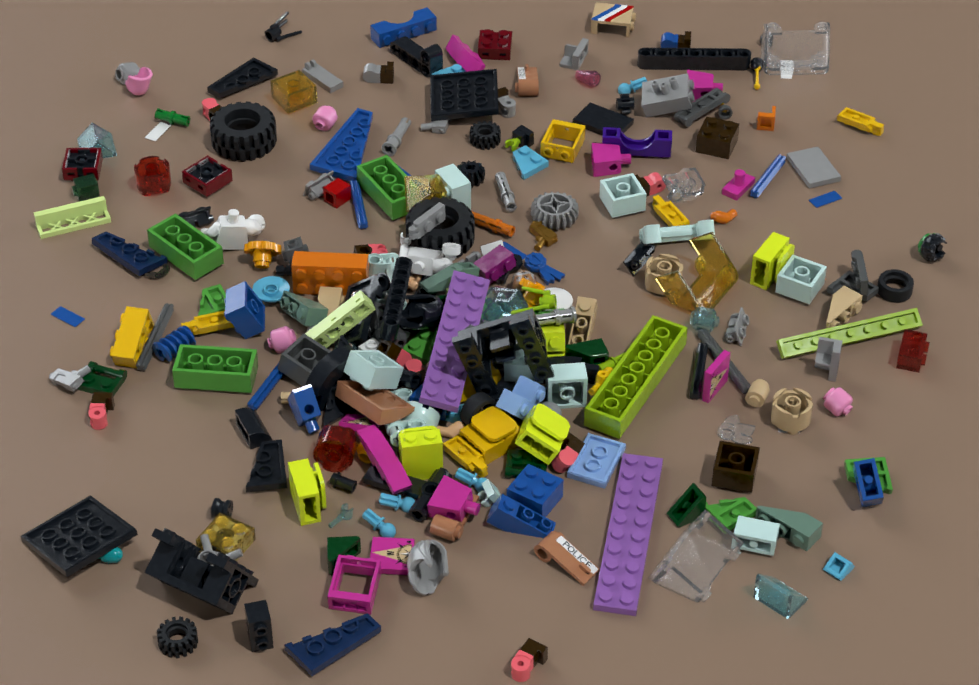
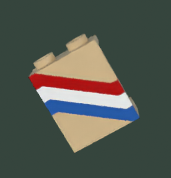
[591,2,636,37]

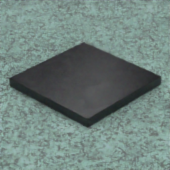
[430,69,499,121]
[21,495,138,577]

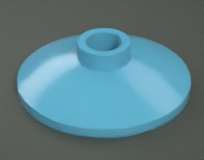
[252,276,290,302]

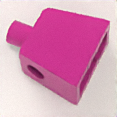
[687,70,723,102]
[591,143,631,177]
[427,475,481,522]

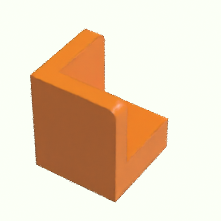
[757,106,776,131]

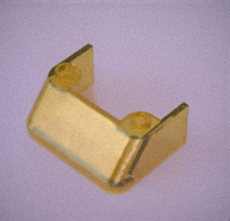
[655,232,738,315]

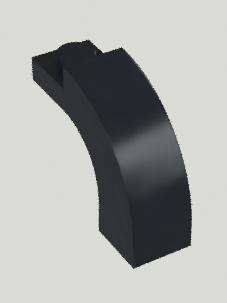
[305,345,355,411]

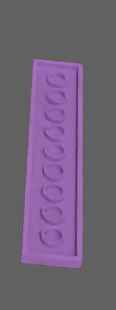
[419,270,490,413]
[593,453,663,616]

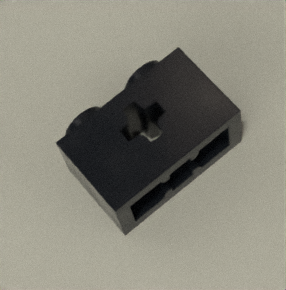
[244,600,274,652]

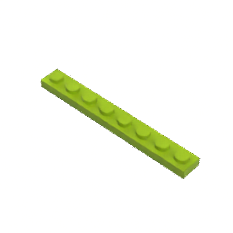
[776,308,923,359]

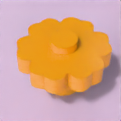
[244,241,282,269]
[519,277,545,308]

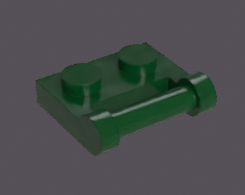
[77,361,127,397]
[505,449,547,478]

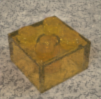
[270,70,317,113]

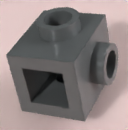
[282,236,309,265]

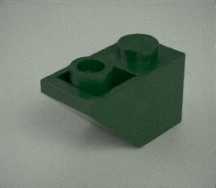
[565,338,609,365]

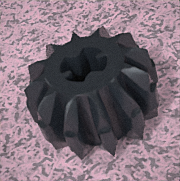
[457,160,485,188]

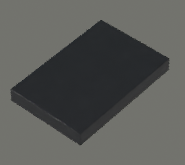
[573,102,634,135]

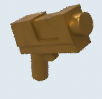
[529,221,558,251]

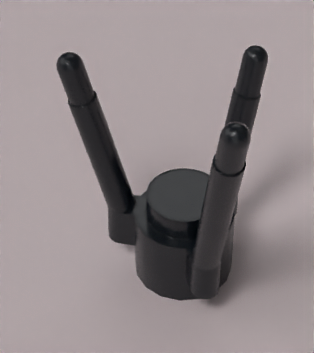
[265,11,302,42]

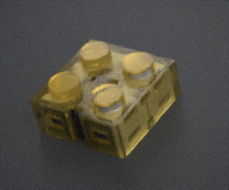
[196,513,256,561]

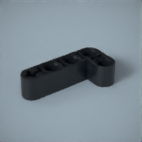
[390,36,443,77]

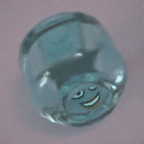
[690,307,719,333]

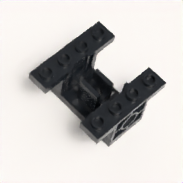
[452,308,554,396]
[144,528,259,614]

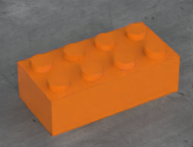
[291,251,369,295]

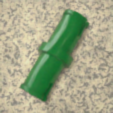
[155,108,191,127]

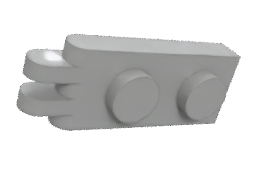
[409,202,446,240]

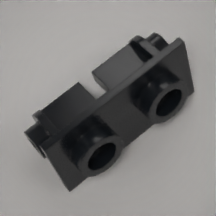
[178,206,214,228]
[623,242,655,276]

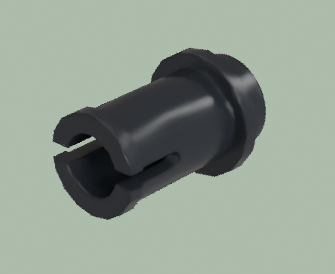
[330,472,357,493]

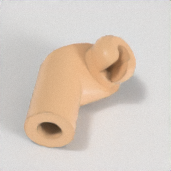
[408,274,423,291]
[437,421,465,438]

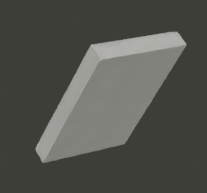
[786,147,841,188]

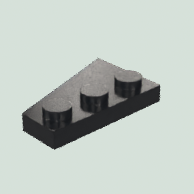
[246,439,287,493]

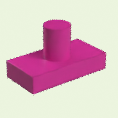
[722,169,755,201]

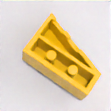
[110,306,154,368]

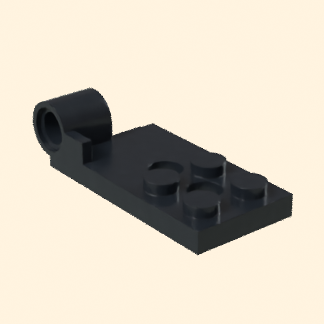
[334,272,390,349]

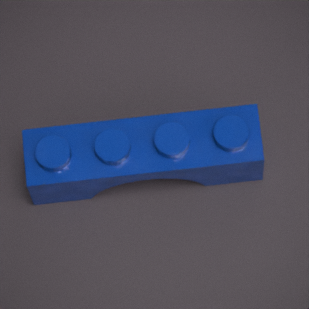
[370,7,437,48]

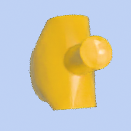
[588,367,613,396]

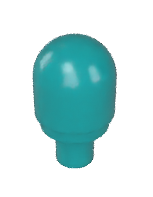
[98,547,123,563]

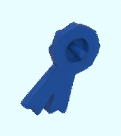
[524,252,565,285]

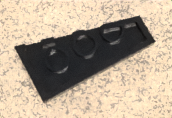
[207,57,278,99]

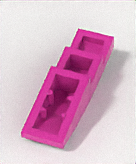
[445,35,485,72]
[356,424,412,495]

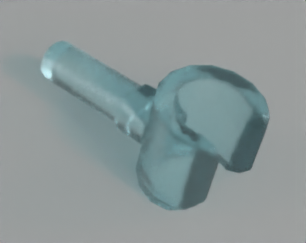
[328,503,354,528]

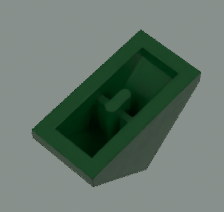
[667,483,706,527]
[327,536,361,576]

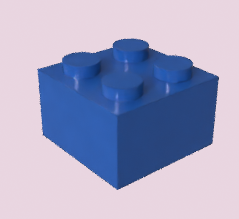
[224,281,265,339]
[507,464,564,517]

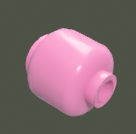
[312,106,337,131]
[267,326,297,354]
[823,387,853,417]

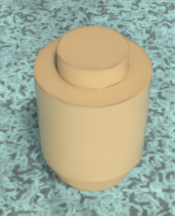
[745,379,770,407]

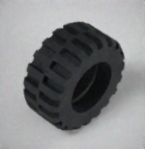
[210,101,277,162]
[405,197,475,258]

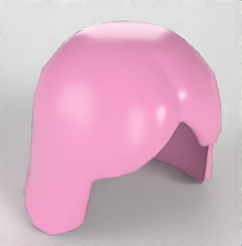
[125,67,153,95]

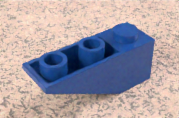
[486,494,556,538]

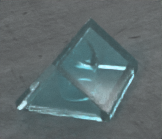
[77,122,117,158]
[753,573,808,619]

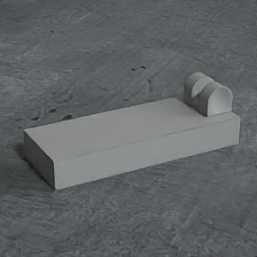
[302,59,343,94]

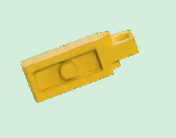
[837,107,884,136]
[652,195,690,227]
[181,311,234,335]
[443,435,488,478]

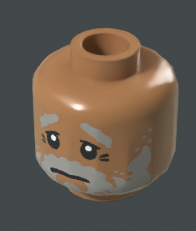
[512,270,536,297]

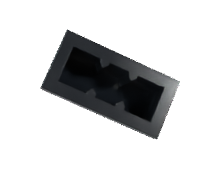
[235,408,272,449]

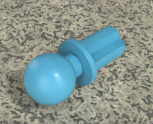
[618,77,647,95]
[455,468,487,492]
[379,493,415,513]
[362,508,396,538]

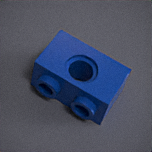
[853,458,884,507]

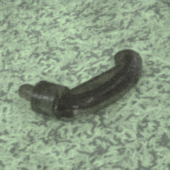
[145,263,170,279]

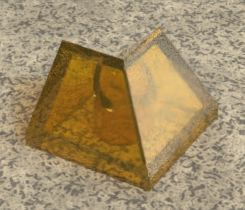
[404,174,447,212]

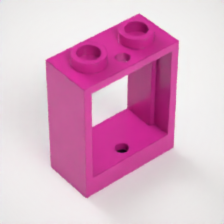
[327,555,382,615]

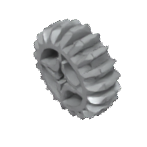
[531,191,579,231]

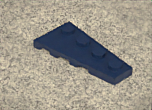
[284,613,381,676]

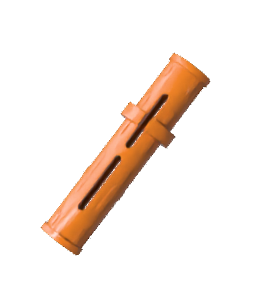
[472,211,515,237]

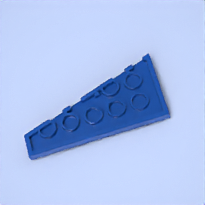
[310,108,373,181]

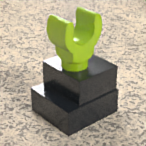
[505,125,534,152]

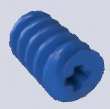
[152,325,196,362]

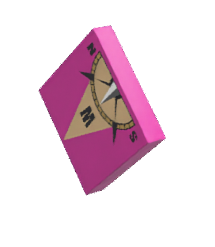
[702,350,731,403]
[338,413,384,432]
[370,537,415,575]

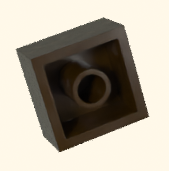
[696,116,740,159]
[711,441,760,493]

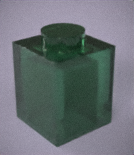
[71,174,100,202]

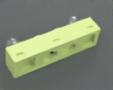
[305,290,376,348]

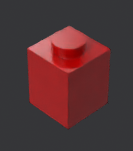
[323,178,351,209]

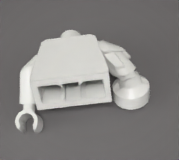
[200,209,265,250]
[399,232,461,276]

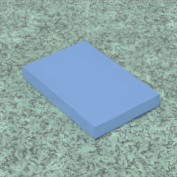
[567,433,626,489]

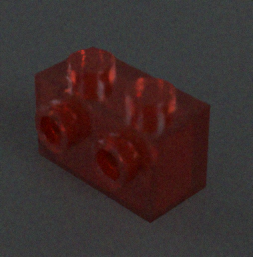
[896,329,930,373]

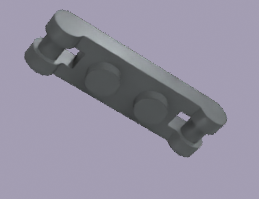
[674,88,731,127]

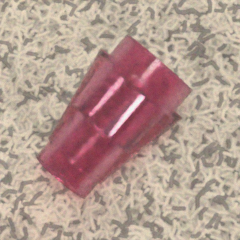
[575,70,601,87]

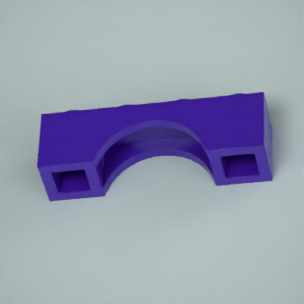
[602,127,672,158]

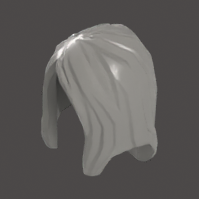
[407,539,449,595]

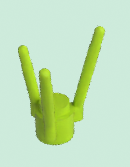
[511,286,557,314]

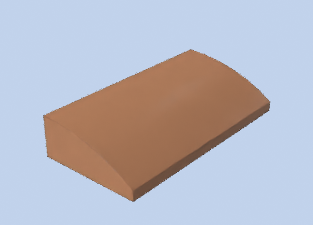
[335,380,415,425]

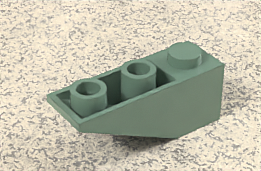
[419,262,480,294]
[280,291,329,326]
[755,506,823,551]

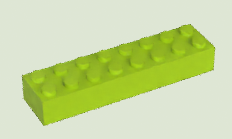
[584,315,688,439]

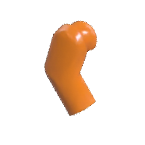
[710,209,737,224]

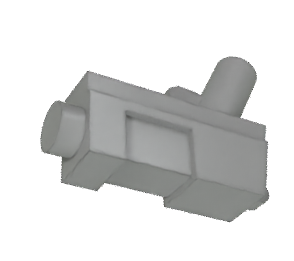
[421,119,452,134]
[49,365,91,392]

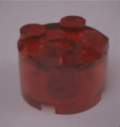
[134,156,172,196]
[313,425,358,472]

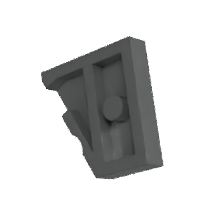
[827,270,879,302]

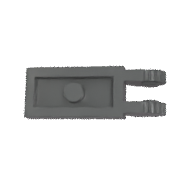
[851,250,868,296]

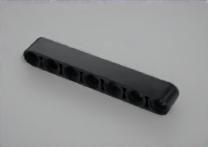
[637,48,752,71]
[380,257,413,341]

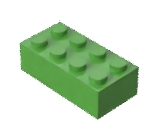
[356,155,423,220]
[147,213,224,280]
[172,344,258,393]

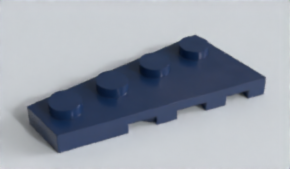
[92,232,167,276]

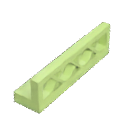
[33,196,111,239]

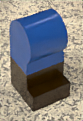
[660,31,691,48]

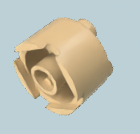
[645,254,683,297]
[771,388,813,435]

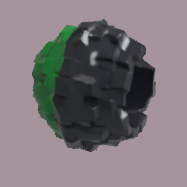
[918,233,947,262]

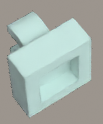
[477,479,501,508]

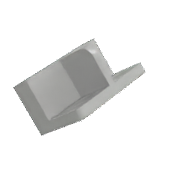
[560,38,589,70]
[815,337,842,382]

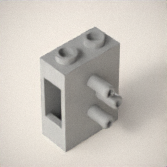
[641,73,694,117]

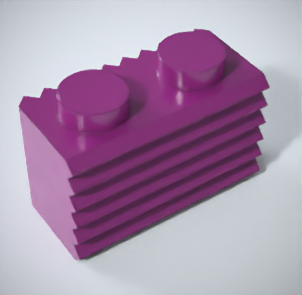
[473,244,516,285]

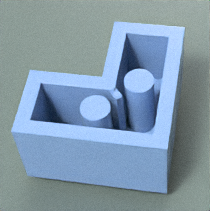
[496,375,547,420]

